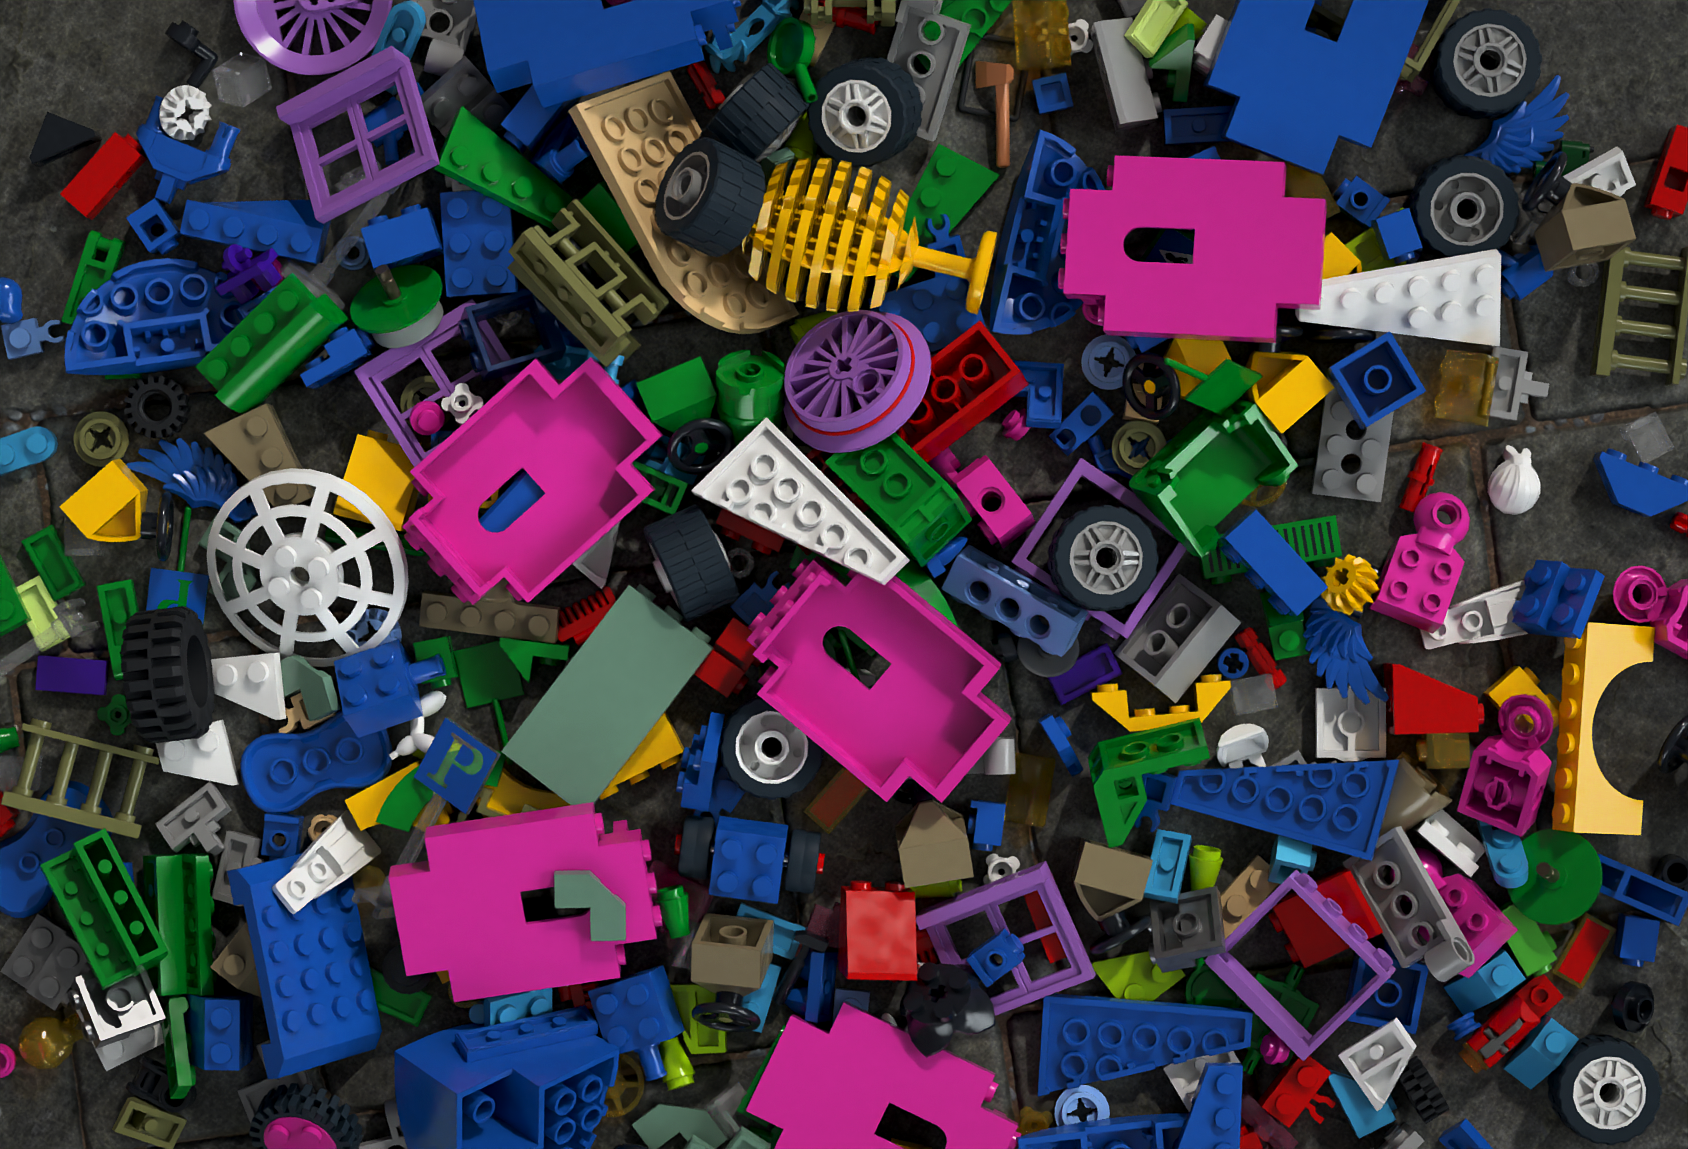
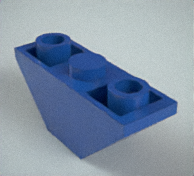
[1593,448,1688,517]

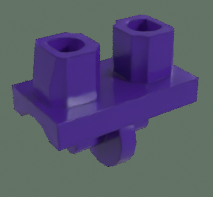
[215,244,282,305]

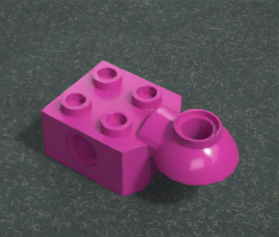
[927,447,1036,549]
[1369,492,1470,634]
[1612,565,1688,660]
[1457,694,1554,837]
[1389,847,1518,978]

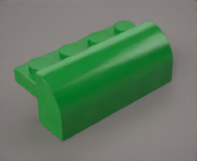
[195,273,349,414]
[40,828,168,990]
[143,853,217,996]

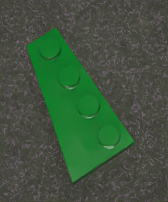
[916,0,1013,72]
[434,106,573,229]
[892,144,1000,283]

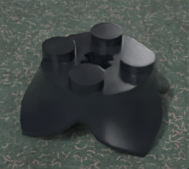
[899,962,995,1058]

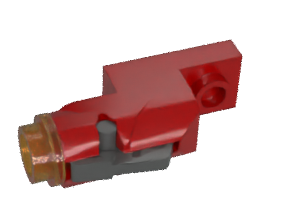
[1458,974,1564,1075]

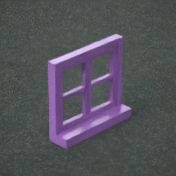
[276,46,440,224]
[354,298,520,467]
[916,861,1096,1016]

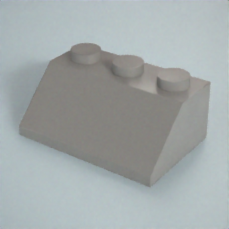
[1090,17,1162,133]
[1114,574,1241,703]

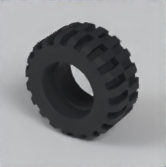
[121,606,215,743]

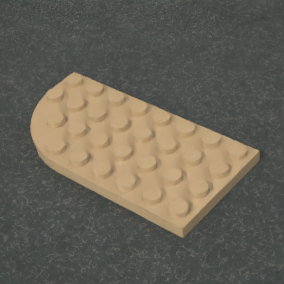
[568,71,799,334]

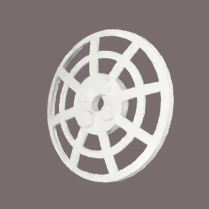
[206,468,409,667]

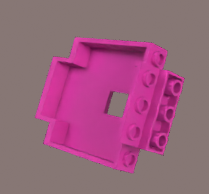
[1058,155,1327,343]
[402,357,663,605]
[747,556,1012,803]
[388,802,662,1002]
[746,1001,1022,1149]

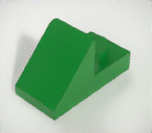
[1149,23,1195,102]
[1260,592,1309,661]
[499,637,570,683]

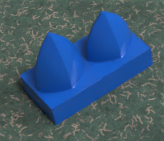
[925,537,968,578]
[785,950,838,1023]

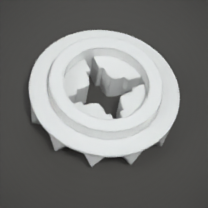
[159,85,212,141]

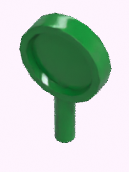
[767,17,818,103]
[1184,957,1243,1008]

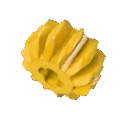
[1320,554,1380,616]

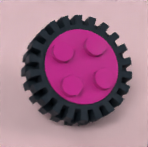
[249,1083,363,1149]

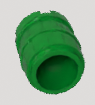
[716,350,785,446]

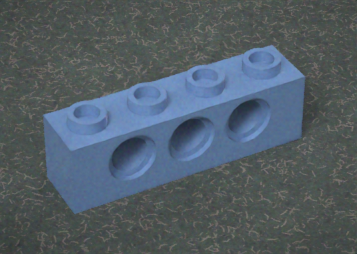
[942,545,1089,657]

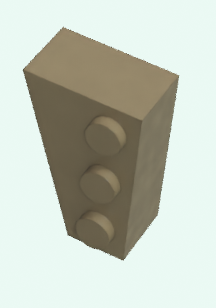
[204,403,314,507]

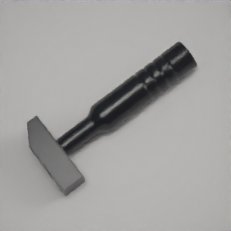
[772,930,829,1005]

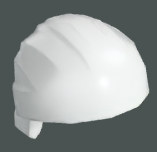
[1487,445,1540,515]

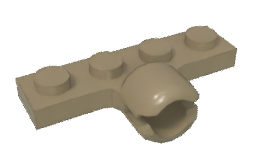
[419,578,560,643]

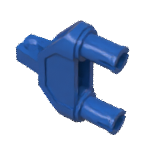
[136,96,240,204]
[529,113,591,184]

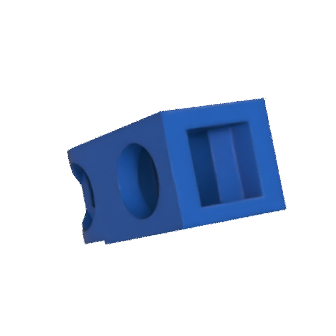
[1048,390,1115,456]

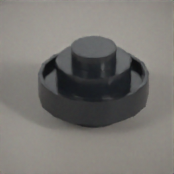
[382,945,433,995]
[1611,981,1654,1033]

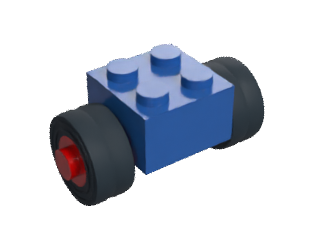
[674,815,825,904]

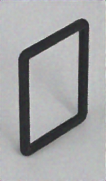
[957,33,1033,122]

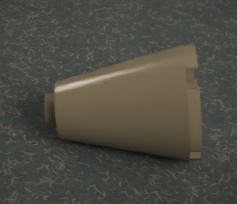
[1379,752,1452,838]

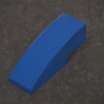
[1597,853,1688,926]

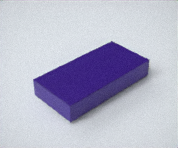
[1047,643,1123,705]
[35,655,109,695]

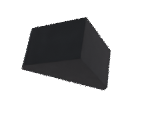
[29,112,102,167]

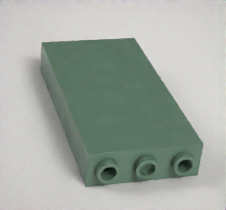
[501,584,714,805]

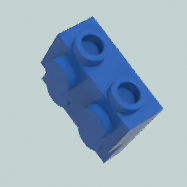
[300,327,377,390]
[1512,560,1605,639]
[676,712,725,812]

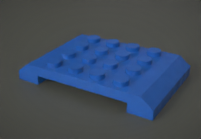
[227,853,382,1080]

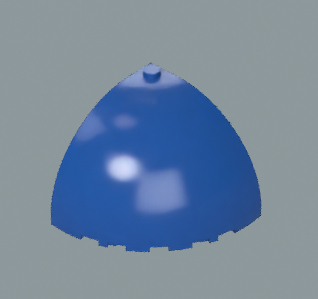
[394,1023,620,1149]

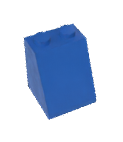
[183,991,253,1071]

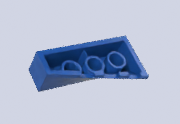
[180,199,331,267]

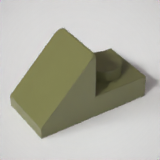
[112,1096,187,1149]

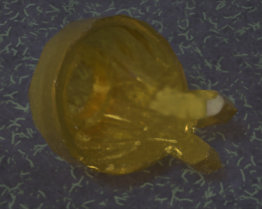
[18,1013,84,1070]

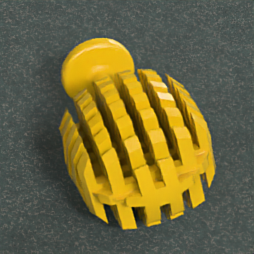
[742,158,998,315]

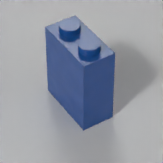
[501,84,579,154]

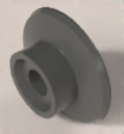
[1017,619,1079,677]

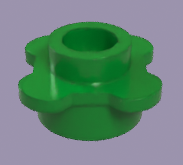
[97,694,132,736]

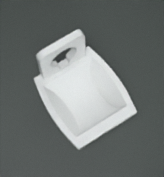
[1216,724,1269,768]

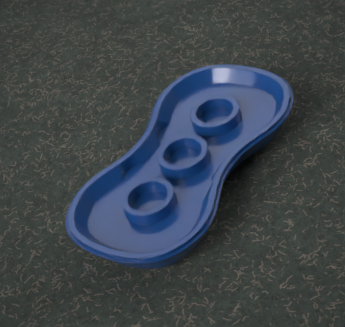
[240,710,392,814]
[0,781,112,918]

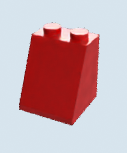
[1383,663,1484,735]
[1268,865,1383,968]
[838,881,917,981]

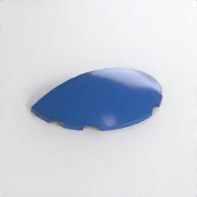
[990,129,1105,335]
[64,258,251,375]

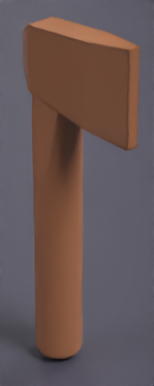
[975,61,1014,168]

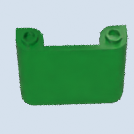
[1129,399,1298,558]

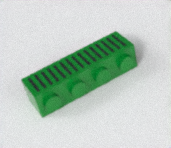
[1199,515,1342,585]

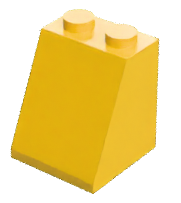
[333,430,427,532]

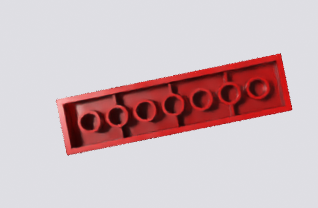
[797,321,1029,556]

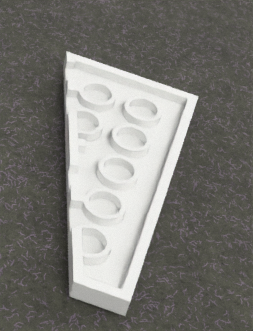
[1295,249,1501,346]
[691,417,910,585]

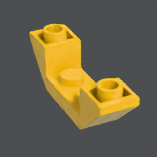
[1090,674,1231,732]

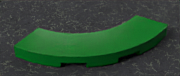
[376,749,507,832]

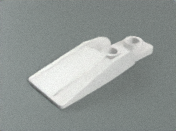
[1419,580,1528,649]
[272,810,381,914]

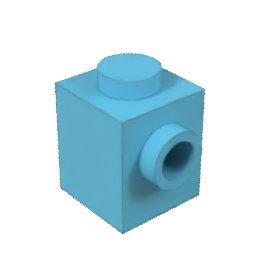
[1268,834,1317,884]

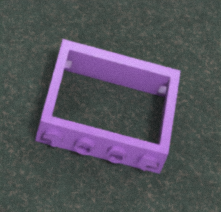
[1011,458,1187,641]
[1204,869,1396,1061]

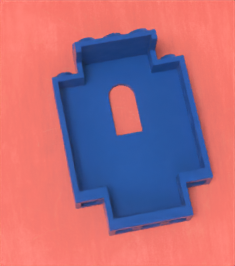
[473,0,741,108]
[1203,0,1429,175]

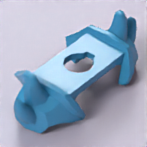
[705,0,800,74]

